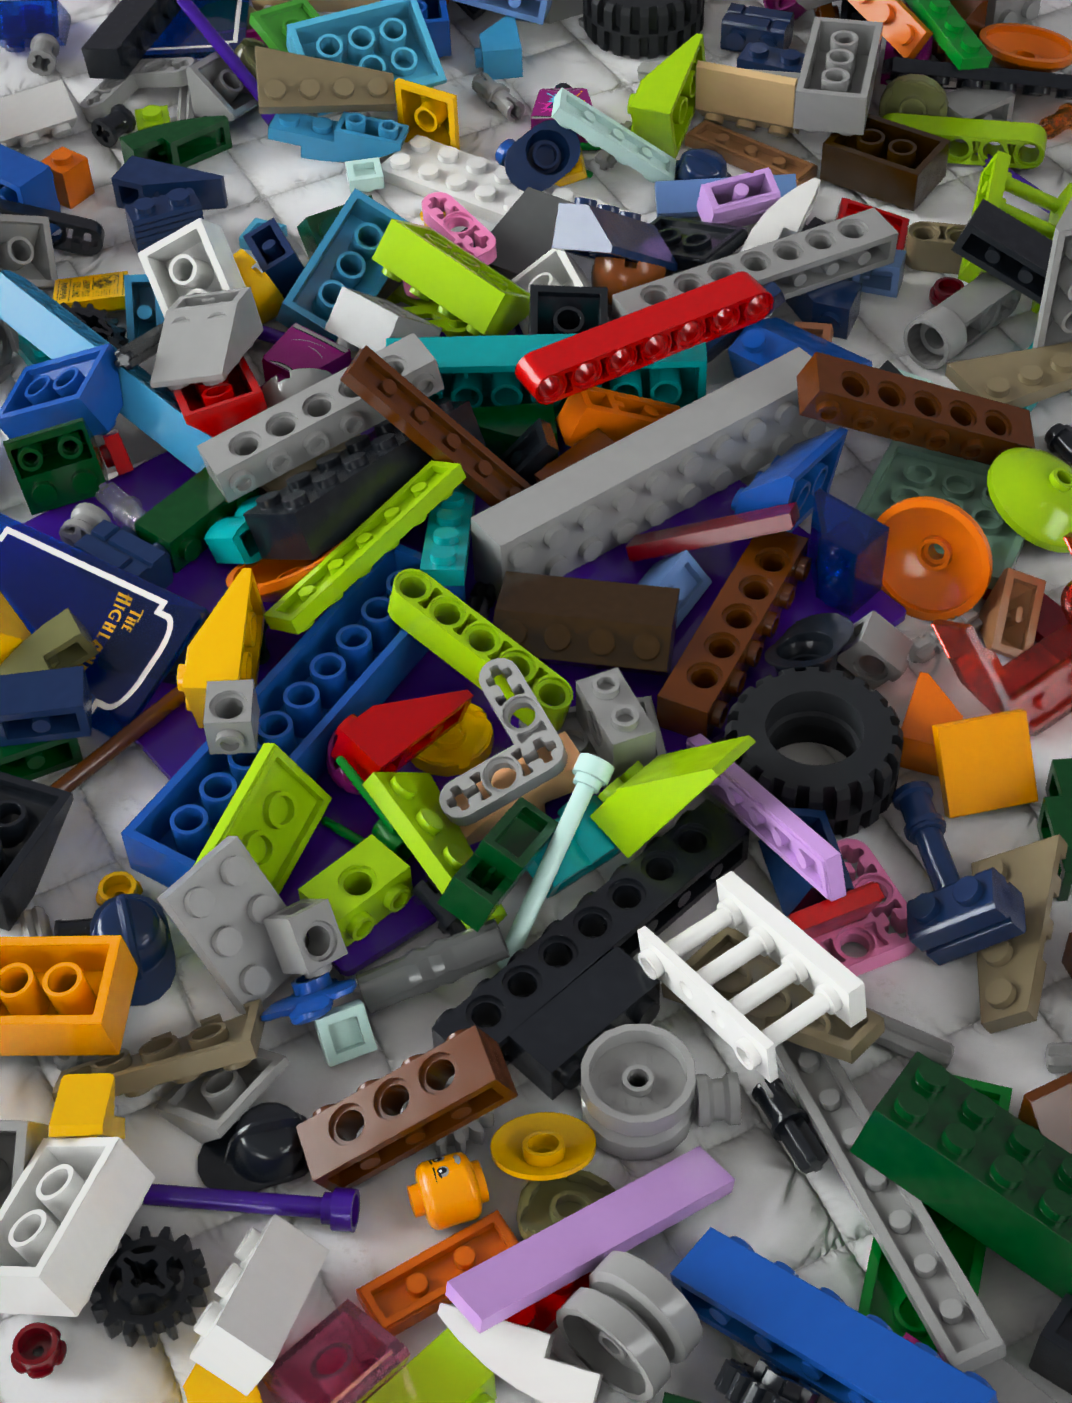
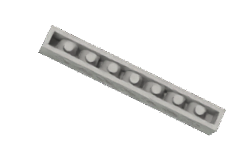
[611,208,899,321]

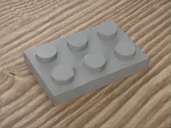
[157,836,310,1014]

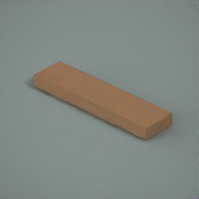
[685,120,818,186]

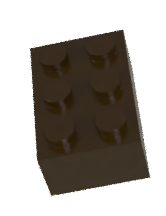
[820,113,950,211]

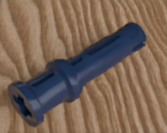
[891,781,960,890]

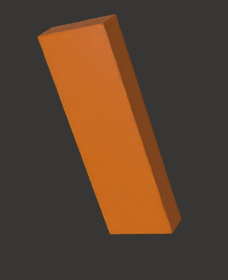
[356,1210,519,1342]

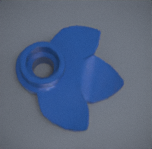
[260,972,357,1025]

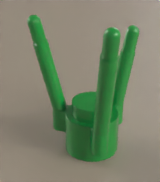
[321,756,413,861]

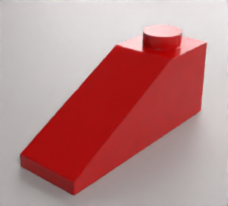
[331,689,474,782]

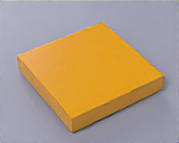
[932,709,1038,818]

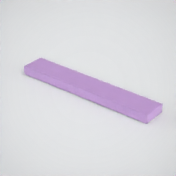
[686,733,847,902]
[445,1146,735,1333]

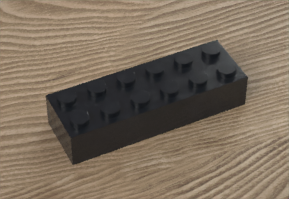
[243,397,486,560]

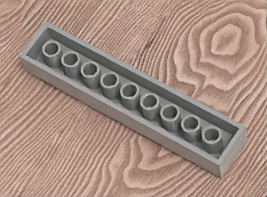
[470,347,826,600]

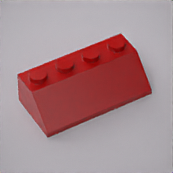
[172,356,268,437]

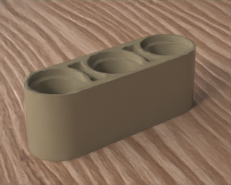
[905,221,983,276]

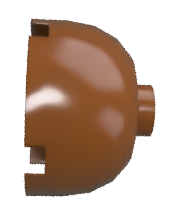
[591,257,666,314]

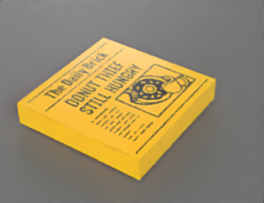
[53,271,128,312]

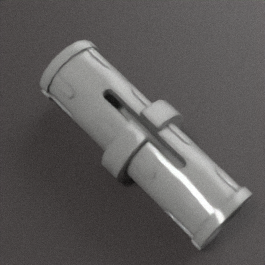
[472,72,525,122]

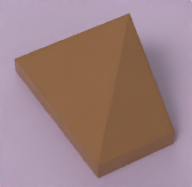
[979,568,1046,663]

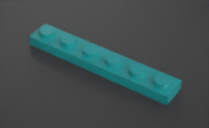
[419,482,476,586]

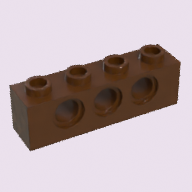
[296,1025,518,1192]

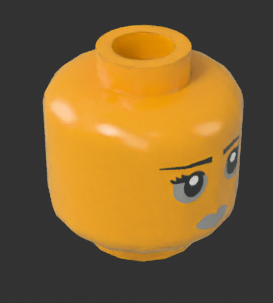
[407,1152,489,1230]

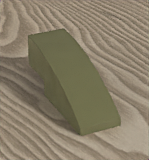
[0,608,99,675]

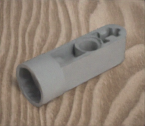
[904,272,1022,369]

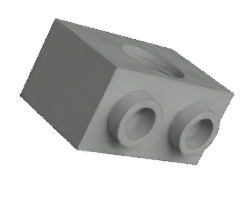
[576,667,656,781]

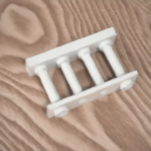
[637,871,867,1083]

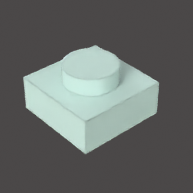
[345,157,385,193]
[313,999,378,1067]

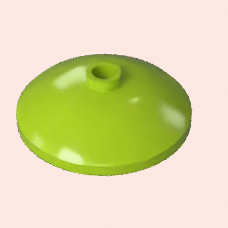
[987,447,1072,553]

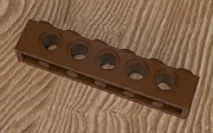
[796,352,1035,465]
[657,531,812,739]

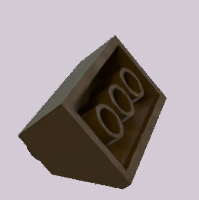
[493,571,680,677]

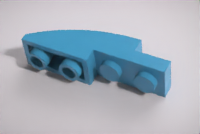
[268,111,409,162]

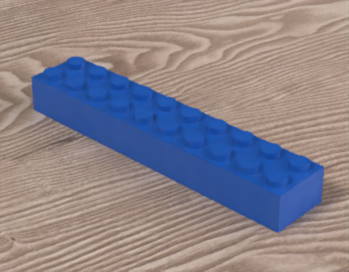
[121,544,466,888]

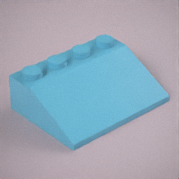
[286,0,447,116]

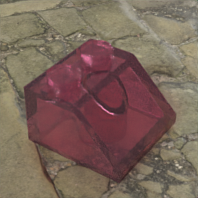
[262,1299,410,1403]

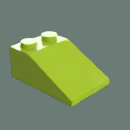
[627,33,706,159]
[590,735,756,858]

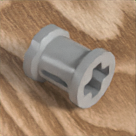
[27,33,60,76]

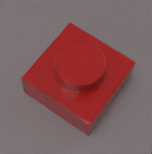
[98,428,134,476]

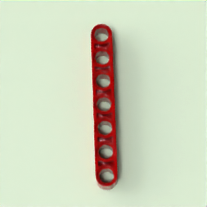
[515,271,774,405]

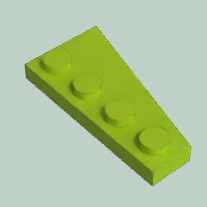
[362,772,507,929]

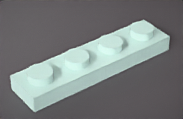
[551,87,676,183]

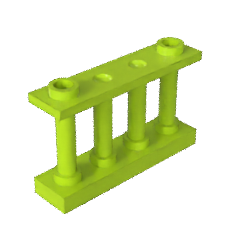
[958,150,1072,314]

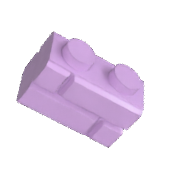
[696,167,781,227]

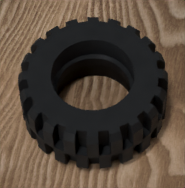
[583,0,705,59]
[724,667,904,838]

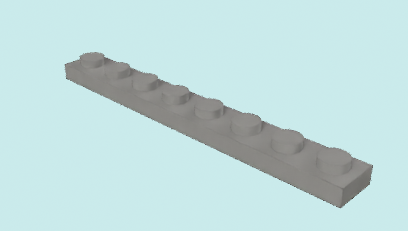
[775,1041,1007,1373]

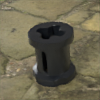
[91,104,136,148]

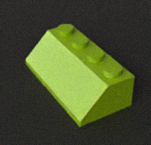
[372,218,530,336]

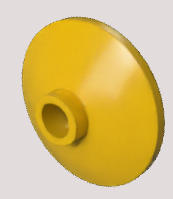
[490,1112,596,1181]

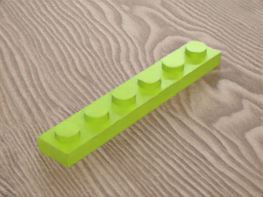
[263,460,466,635]

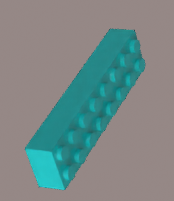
[386,333,707,426]

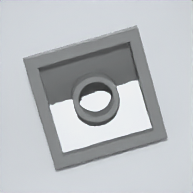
[154,1048,290,1144]

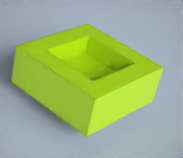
[135,105,170,131]

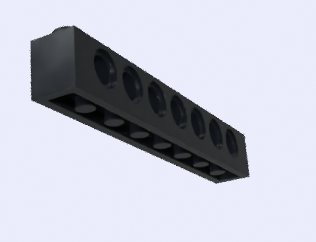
[431,799,750,1065]

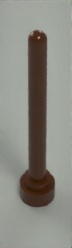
[50,687,185,792]

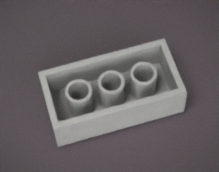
[793,17,883,136]

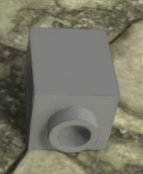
[837,610,913,690]
[203,679,260,755]
[263,899,348,979]

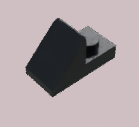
[499,418,559,486]

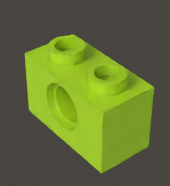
[298,834,414,947]

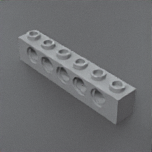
[197,332,445,503]

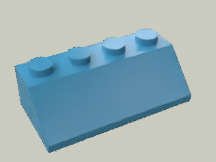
[276,188,409,342]

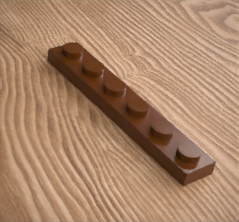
[340,345,531,507]

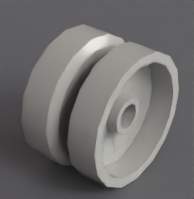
[581,1024,696,1161]
[556,1250,703,1402]

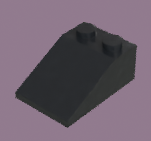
[0,772,74,931]

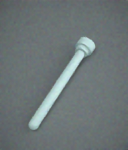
[497,753,615,969]

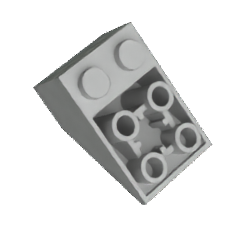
[150,287,264,390]

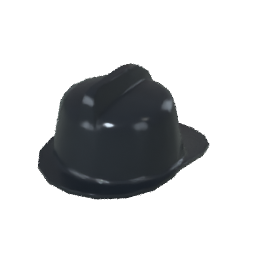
[765,613,854,676]
[198,1102,309,1192]

